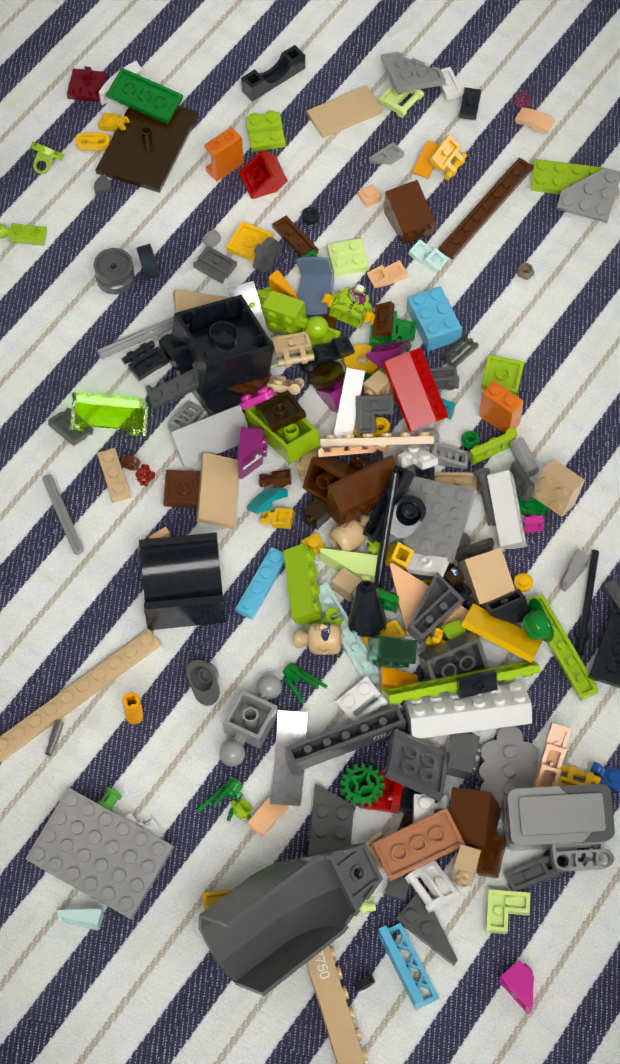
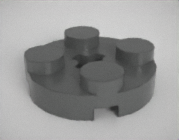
[252,237,282,273]

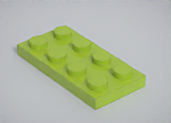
[530,159,604,194]

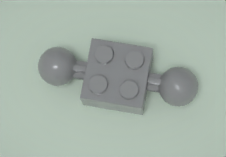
[219,674,282,767]

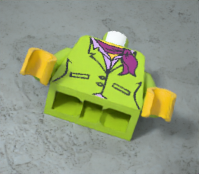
[321,284,375,329]

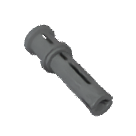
[473,468,496,526]

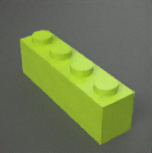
[283,543,323,626]

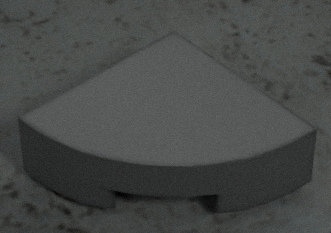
[94,174,112,195]

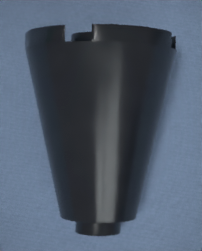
[348,580,387,637]

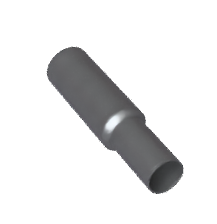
[45,720,64,756]

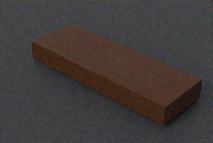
[272,215,319,256]

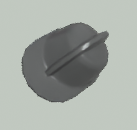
[186,660,220,706]

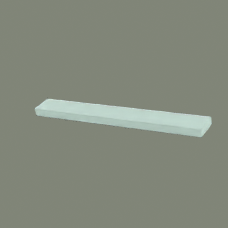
[319,582,403,711]

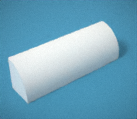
[487,470,527,549]

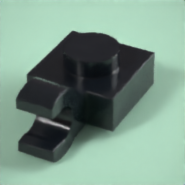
[453,582,476,610]

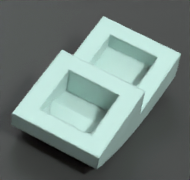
[408,240,449,272]

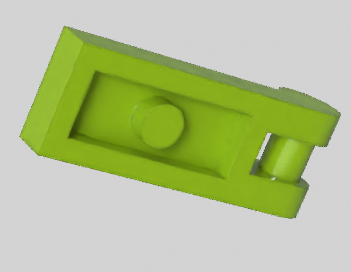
[469,428,517,465]

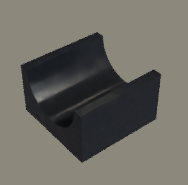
[171,294,274,396]
[139,532,226,630]

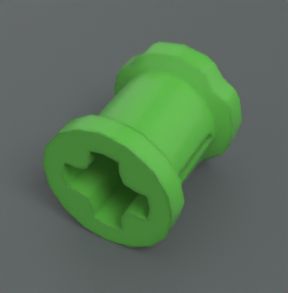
[97,787,122,812]

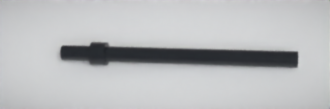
[374,472,399,588]
[576,550,599,655]

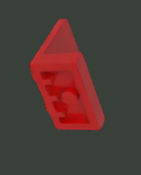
[359,770,403,814]

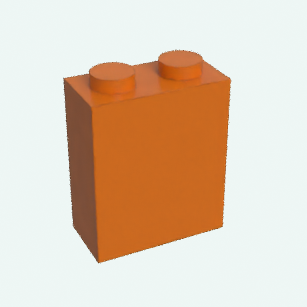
[479,380,523,434]

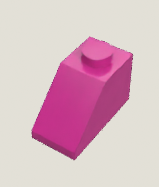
[499,960,534,1014]

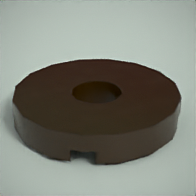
[307,361,344,389]

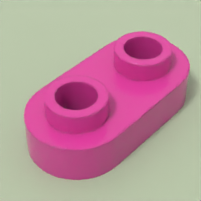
[238,386,275,410]

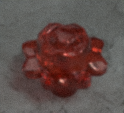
[135,464,155,486]

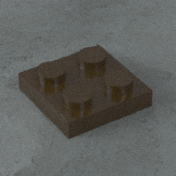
[255,390,306,433]

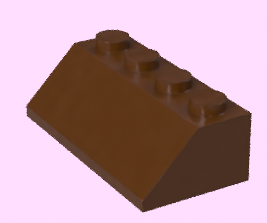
[326,456,396,526]

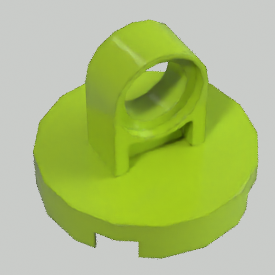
[30,141,65,174]

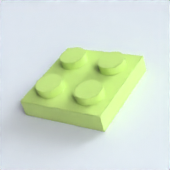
[327,238,369,277]

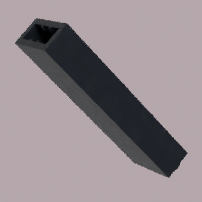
[159,333,245,416]

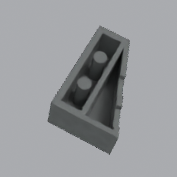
[406,572,464,644]

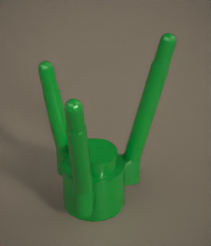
[283,662,328,704]
[196,777,243,821]

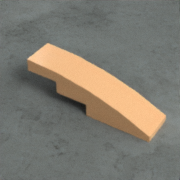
[533,722,572,788]

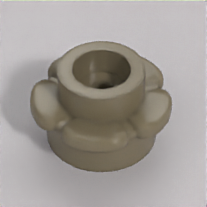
[517,263,534,280]

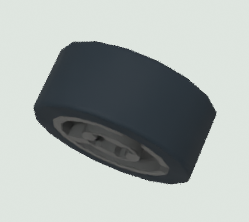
[136,244,160,280]

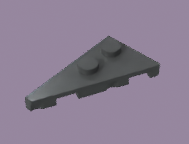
[396,893,458,966]

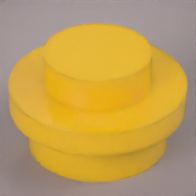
[514,573,533,592]

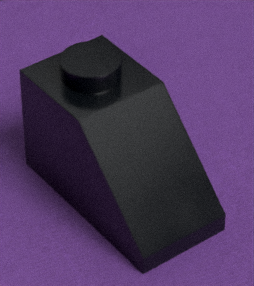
[483,589,530,624]

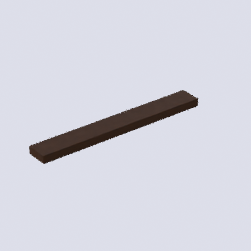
[439,157,533,260]

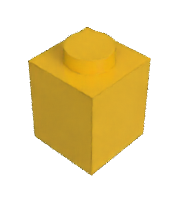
[385,542,414,569]

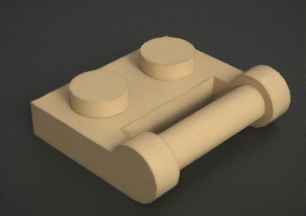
[267,375,305,395]

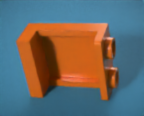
[204,127,243,182]

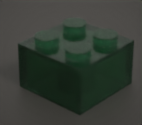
[367,636,418,668]

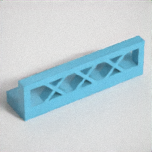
[378,923,439,1010]

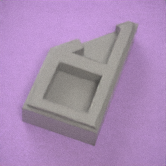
[369,142,404,165]

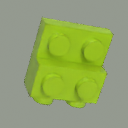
[246,110,286,152]

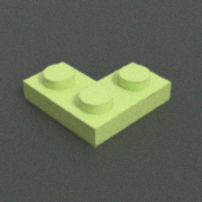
[486,889,530,934]

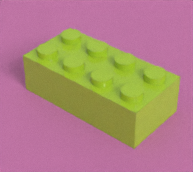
[244,392,320,464]

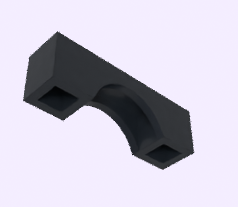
[241,45,305,101]

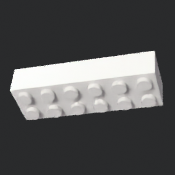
[405,682,532,739]

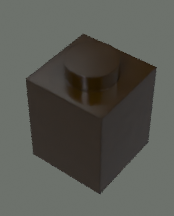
[303,497,331,530]

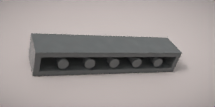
[285,705,406,773]

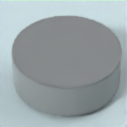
[203,230,221,248]

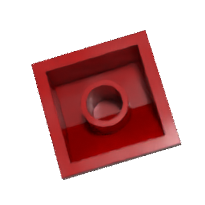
[239,150,288,199]

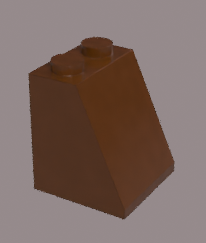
[384,180,435,244]
[302,456,358,502]
[449,787,502,856]

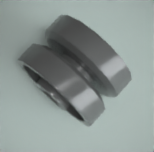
[93,248,135,295]

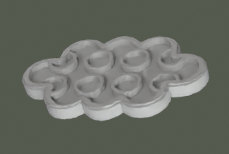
[479,726,539,820]

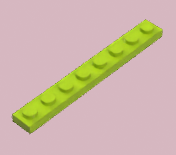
[382,661,540,704]

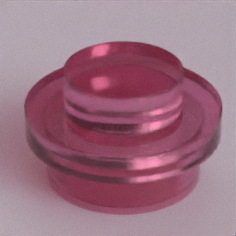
[514,92,532,108]

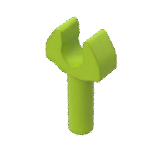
[307,608,344,630]

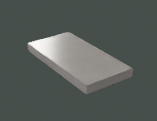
[170,404,249,467]

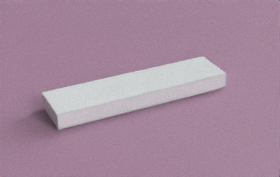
[334,368,365,438]

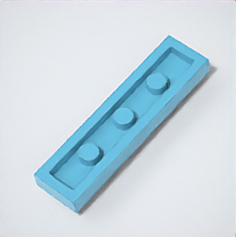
[235,547,285,620]

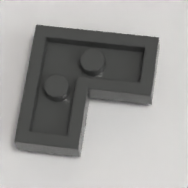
[356,395,395,434]

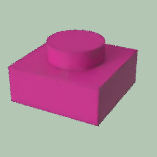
[523,515,544,533]

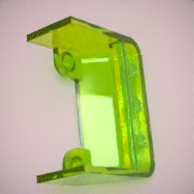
[69,392,149,437]

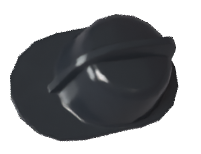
[390,495,426,538]

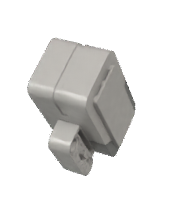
[501,784,615,872]

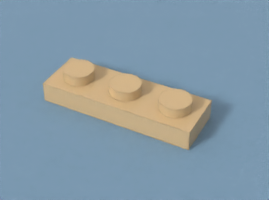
[97,448,131,503]

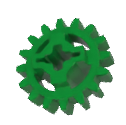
[340,763,385,808]

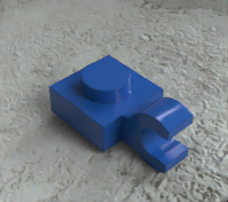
[590,762,620,794]

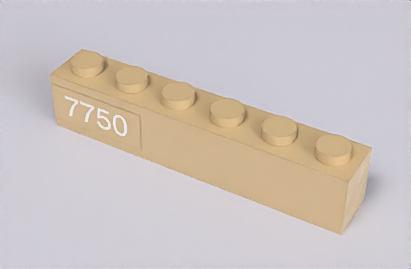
[306,946,368,1064]

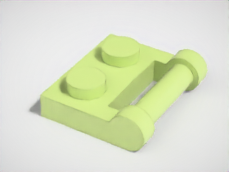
[379,85,424,118]

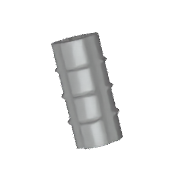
[509,438,539,477]

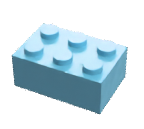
[407,286,462,352]

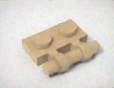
[272,331,314,367]

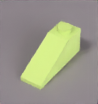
[320,548,378,583]

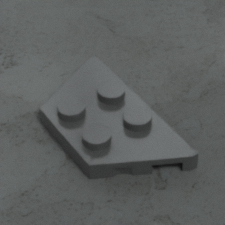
[308,784,354,855]

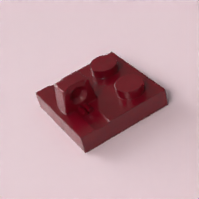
[67,66,107,102]

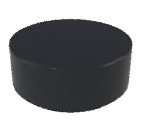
[302,207,319,225]
[299,356,319,372]
[354,974,376,992]

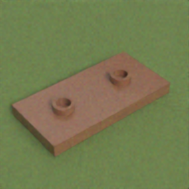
[372,808,465,882]

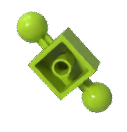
[249,290,329,339]

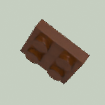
[163,470,201,508]

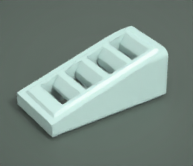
[57,909,104,931]

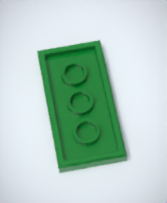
[106,68,183,124]

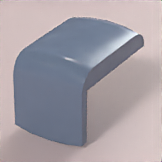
[296,257,334,317]

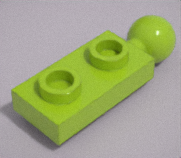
[0,223,47,246]

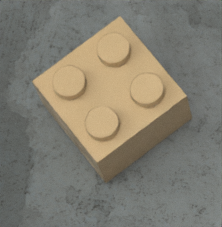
[532,459,585,517]

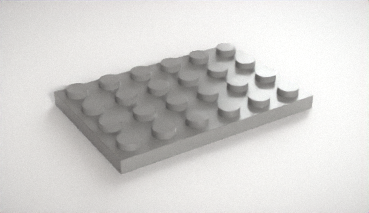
[25,787,174,920]

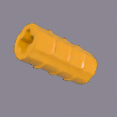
[122,692,144,725]

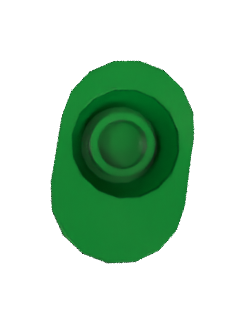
[523,598,554,642]

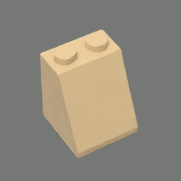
[457,548,515,607]

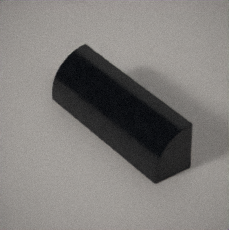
[363,465,415,543]

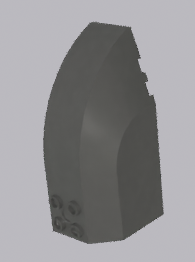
[198,843,383,996]

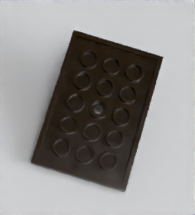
[95,106,199,193]

